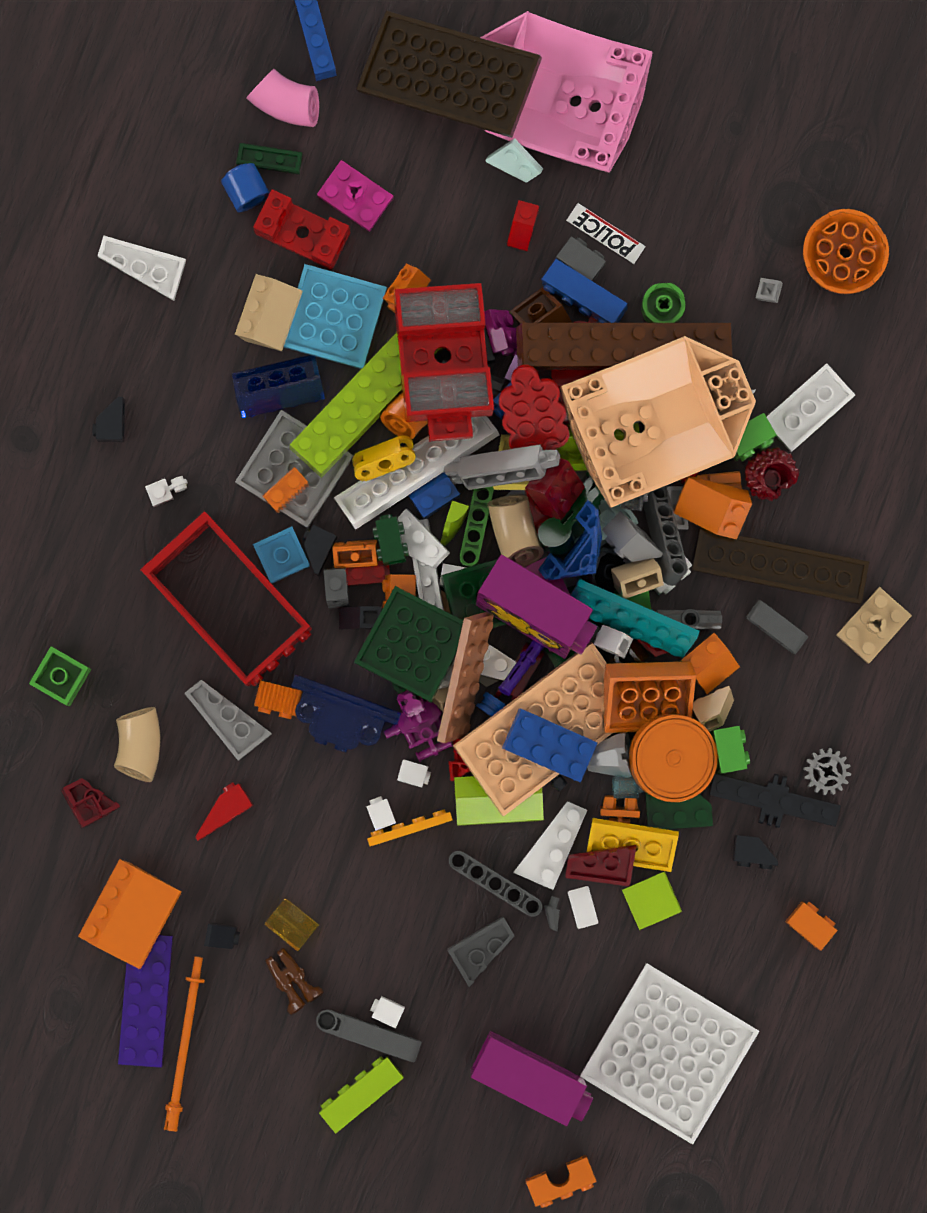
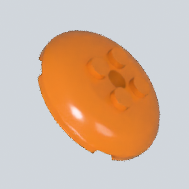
[803,209,889,294]

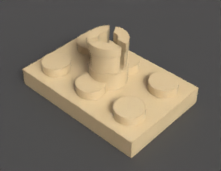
[836,587,912,664]

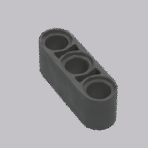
[746,600,808,655]

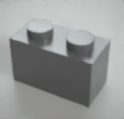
[556,236,606,281]

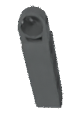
[316,1009,422,1063]

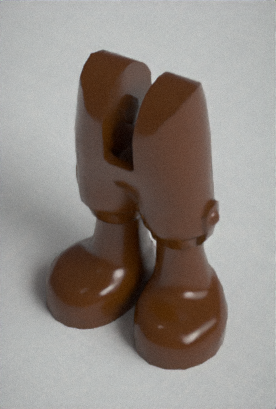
[265,948,324,1015]

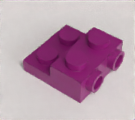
[484,309,517,357]

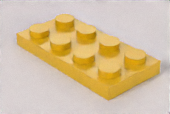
[586,818,679,872]

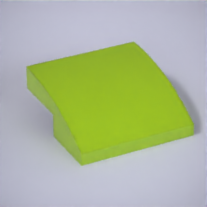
[622,871,682,930]

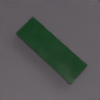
[236,143,303,175]

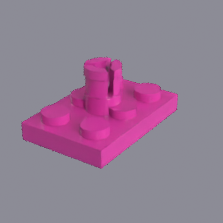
[317,160,394,232]

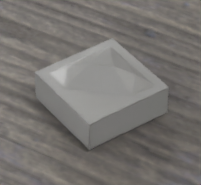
[756,278,783,303]

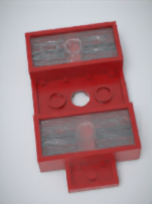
[394,283,494,442]

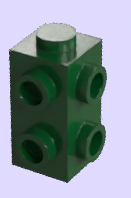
[373,515,409,566]

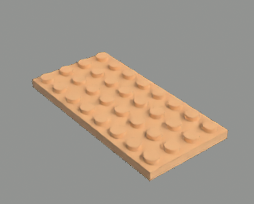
[453,642,612,816]

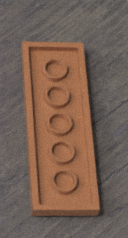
[437,612,494,744]

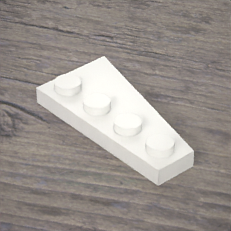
[513,801,587,890]

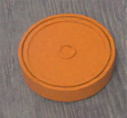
[628,714,718,802]

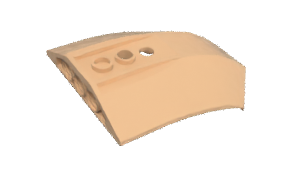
[560,336,756,508]

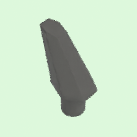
[544,896,560,931]

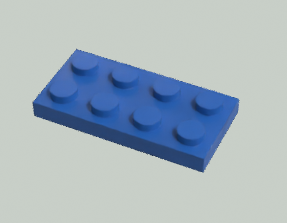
[502,708,598,783]

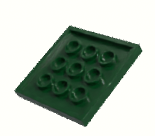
[354,586,463,703]

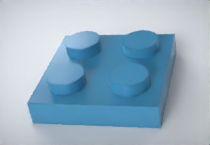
[253,527,310,584]

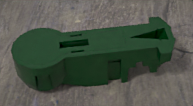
[538,472,604,556]

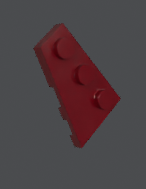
[565,845,636,887]

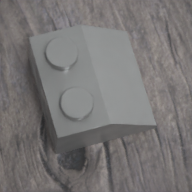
[602,511,663,562]

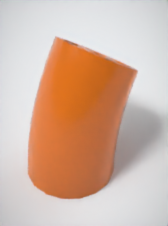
[380,391,427,439]

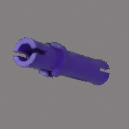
[498,640,544,696]

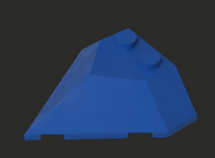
[538,500,602,581]

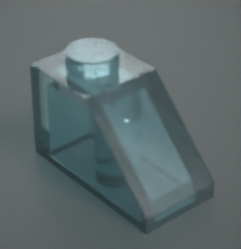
[612,775,643,799]

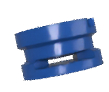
[476,691,506,717]

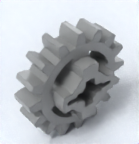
[803,748,851,795]

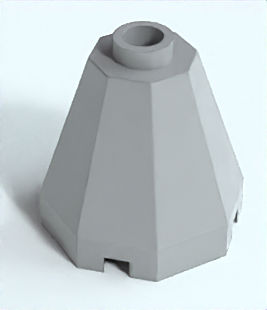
[587,732,632,777]

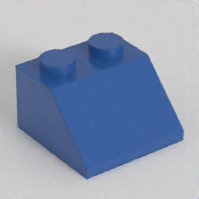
[408,472,460,519]

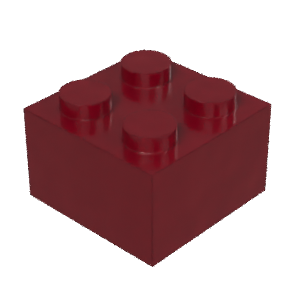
[525,458,585,520]

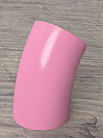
[246,69,319,127]

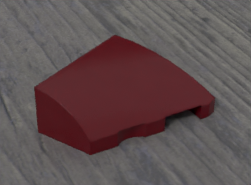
[61,778,120,828]

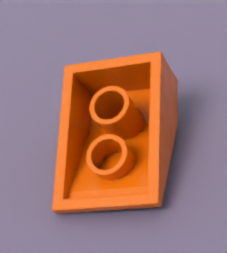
[673,476,752,539]

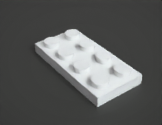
[767,363,855,452]

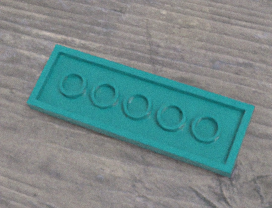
[570,579,699,658]

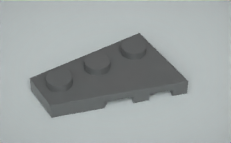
[447,916,514,987]

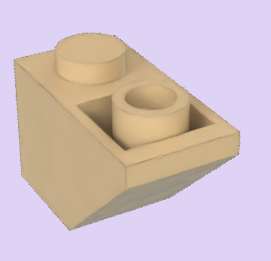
[692,686,734,732]

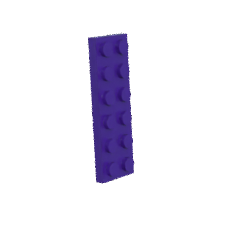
[118,935,173,1068]

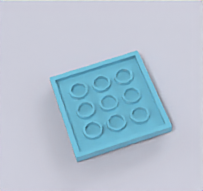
[284,264,387,369]

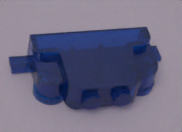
[291,675,402,753]

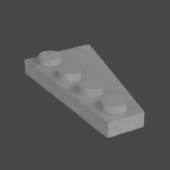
[185,680,272,761]

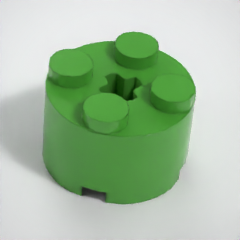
[641,283,685,323]

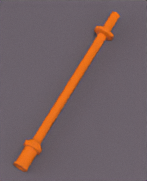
[164,956,205,1132]

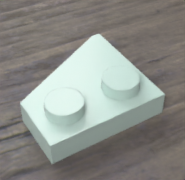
[485,138,543,183]

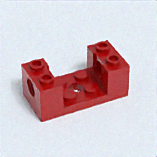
[253,189,351,270]

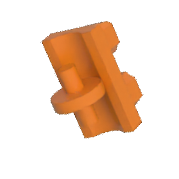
[600,795,640,824]

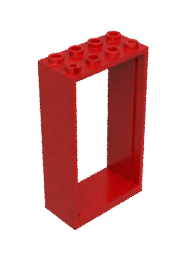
[140,511,312,687]

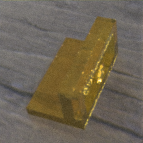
[264,898,319,951]

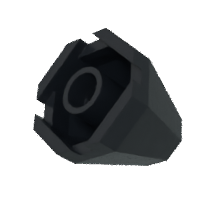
[580,548,626,593]

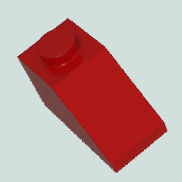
[507,200,539,251]

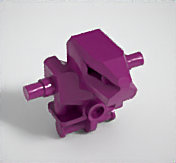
[383,691,453,762]

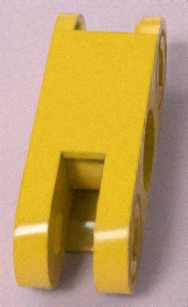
[352,435,416,481]

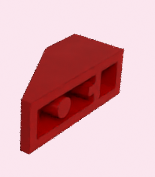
[195,783,254,841]

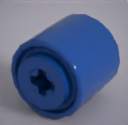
[221,163,270,212]

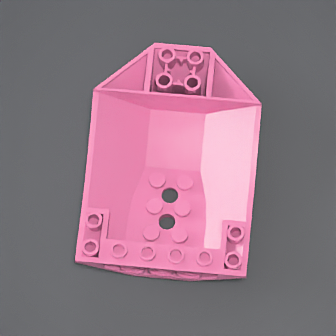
[480,11,653,173]

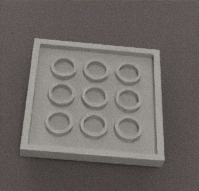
[235,410,354,528]

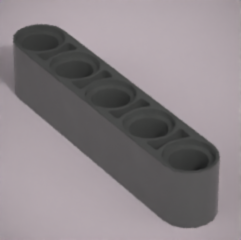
[642,486,688,586]
[449,851,542,917]

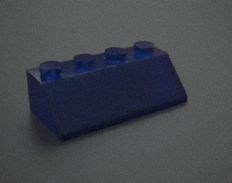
[232,355,325,418]

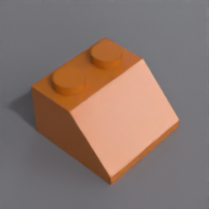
[679,633,740,694]

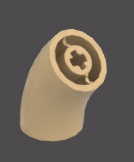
[488,495,544,567]
[114,707,160,782]

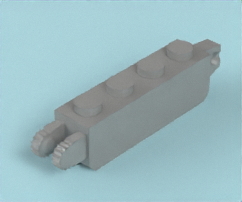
[444,445,560,490]

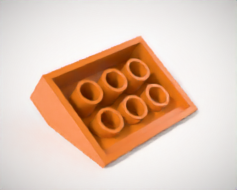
[604,661,696,733]
[78,859,182,969]

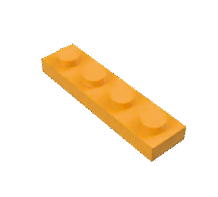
[367,809,453,846]

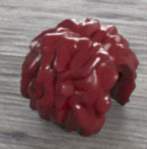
[745,447,799,501]

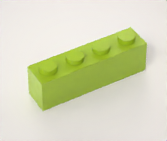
[319,1056,404,1134]

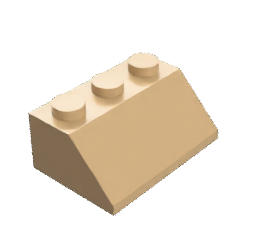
[235,274,303,351]

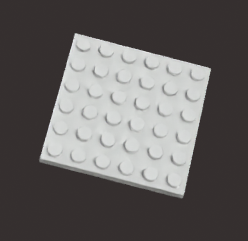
[580,963,759,1144]

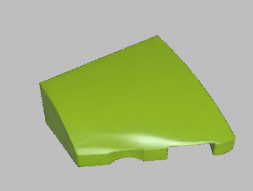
[440,501,469,546]

